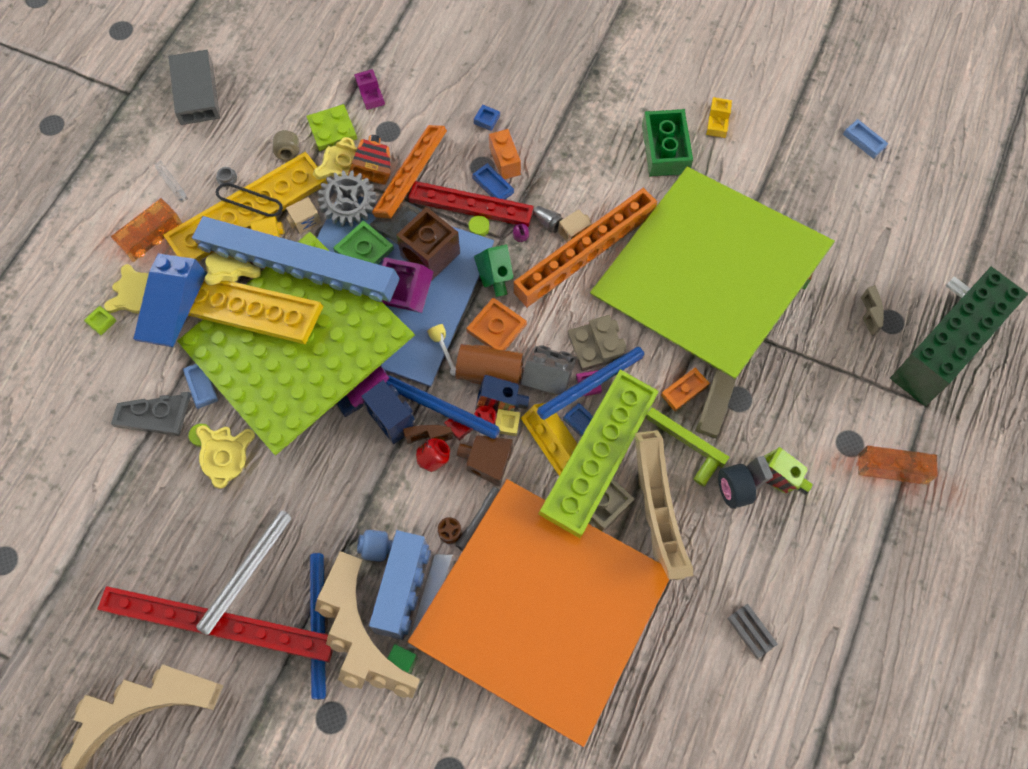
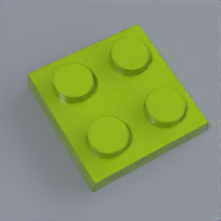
[306,104,357,152]

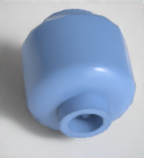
[357,530,393,562]

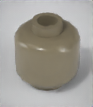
[273,130,299,161]

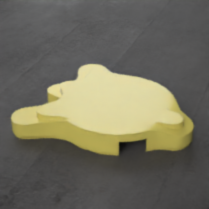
[313,137,363,180]
[205,252,261,285]
[104,264,148,314]
[196,425,255,489]

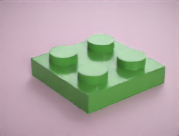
[333,220,394,264]

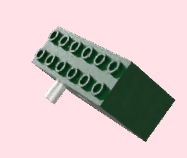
[889,266,1028,407]

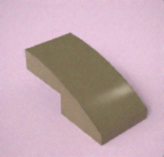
[861,285,884,336]

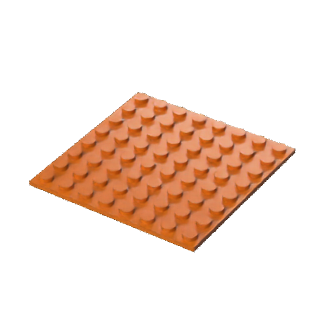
[408,479,669,748]

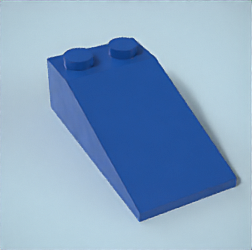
[133,253,207,348]

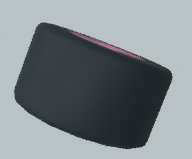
[718,464,756,509]

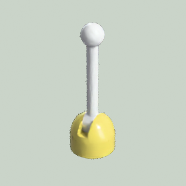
[427,324,456,376]

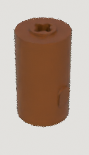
[455,344,524,385]

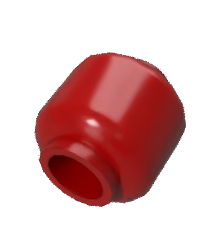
[416,438,450,472]

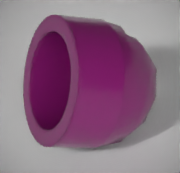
[513,224,529,242]

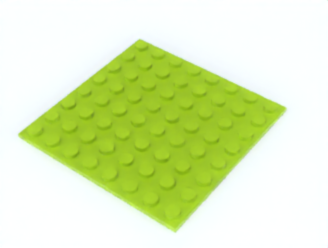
[590,166,835,379]
[177,232,415,456]

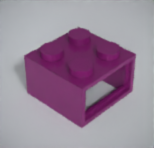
[382,257,434,313]

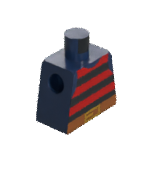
[475,375,529,413]

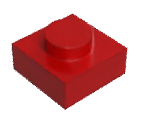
[444,418,473,441]

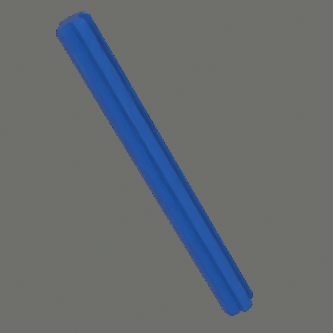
[537,347,645,420]
[386,375,500,439]
[310,553,326,700]

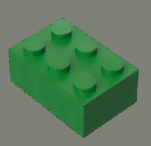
[642,109,693,177]

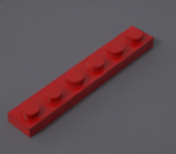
[409,181,534,227]

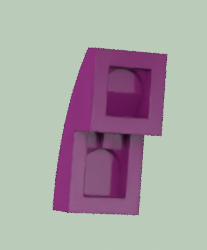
[354,69,385,110]

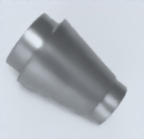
[533,206,563,233]

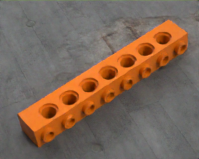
[513,187,657,308]

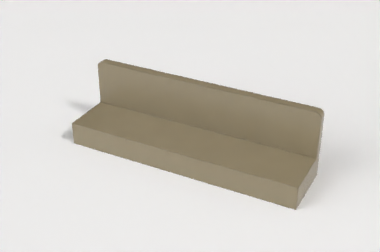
[695,368,737,438]

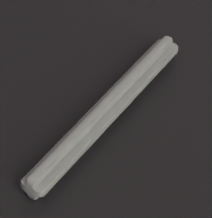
[196,511,291,635]

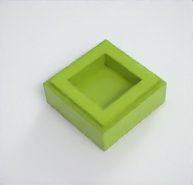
[84,306,117,336]

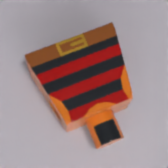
[348,135,391,185]

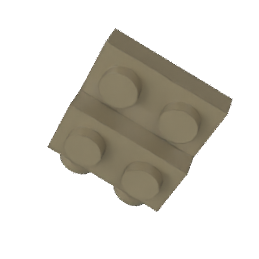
[568,314,627,371]
[588,478,635,532]

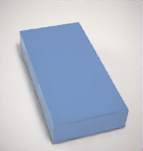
[843,119,889,159]
[183,364,219,409]

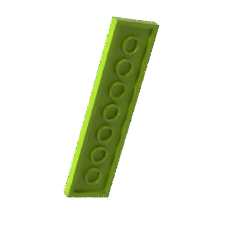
[538,369,659,538]

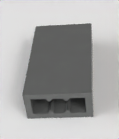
[168,49,220,125]

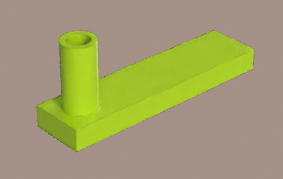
[646,407,730,487]

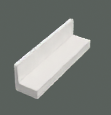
[408,554,458,649]

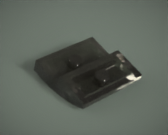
[370,200,422,244]

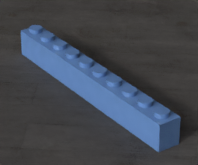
[192,216,400,302]

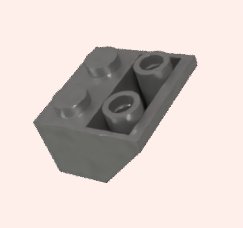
[521,345,577,395]

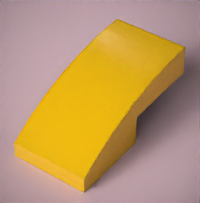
[706,97,732,138]

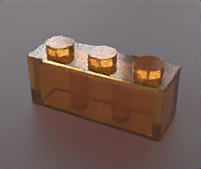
[110,198,182,262]
[858,445,938,485]

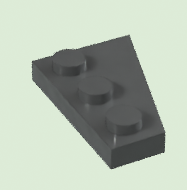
[111,391,191,436]

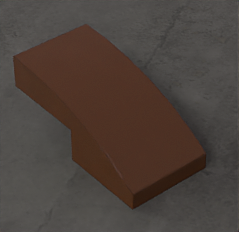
[403,425,453,444]

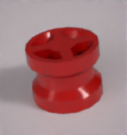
[474,406,496,425]

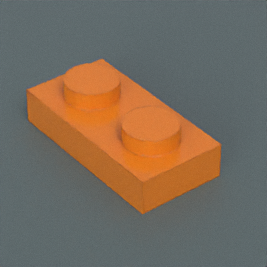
[661,367,710,412]

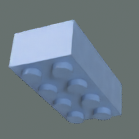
[369,530,431,640]

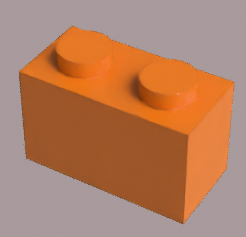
[489,129,521,180]

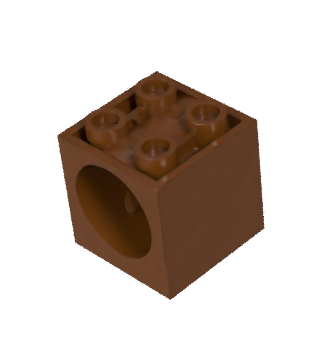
[396,207,460,281]

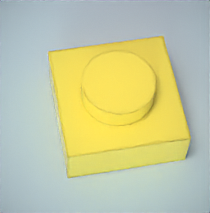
[495,409,520,436]

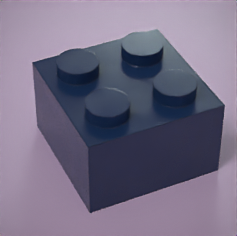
[361,380,415,445]

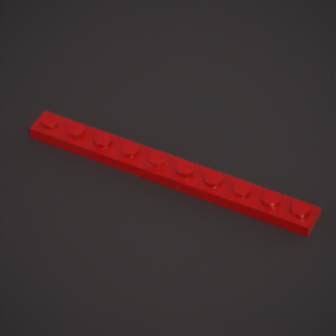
[97,586,333,663]

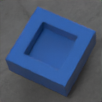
[473,104,500,131]

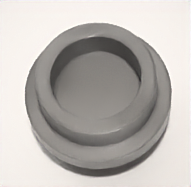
[216,167,237,187]

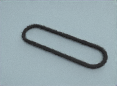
[215,183,283,217]

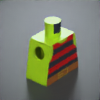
[764,447,813,495]

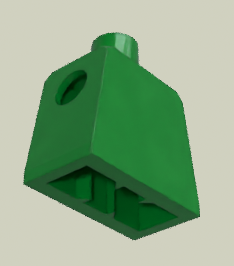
[474,244,514,298]

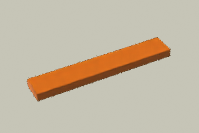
[372,125,447,219]

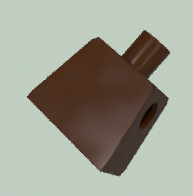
[456,435,513,486]

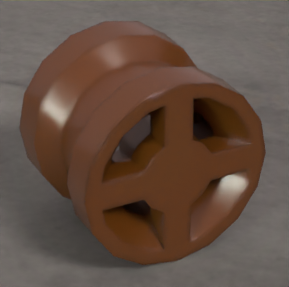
[438,517,462,544]

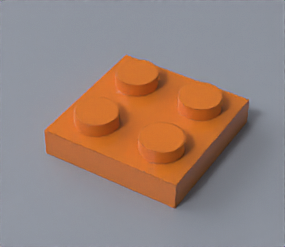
[466,298,527,350]

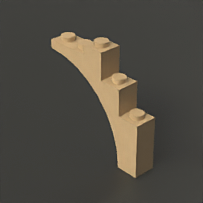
[635,430,693,580]
[315,551,420,698]
[61,664,223,769]

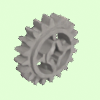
[318,170,376,227]

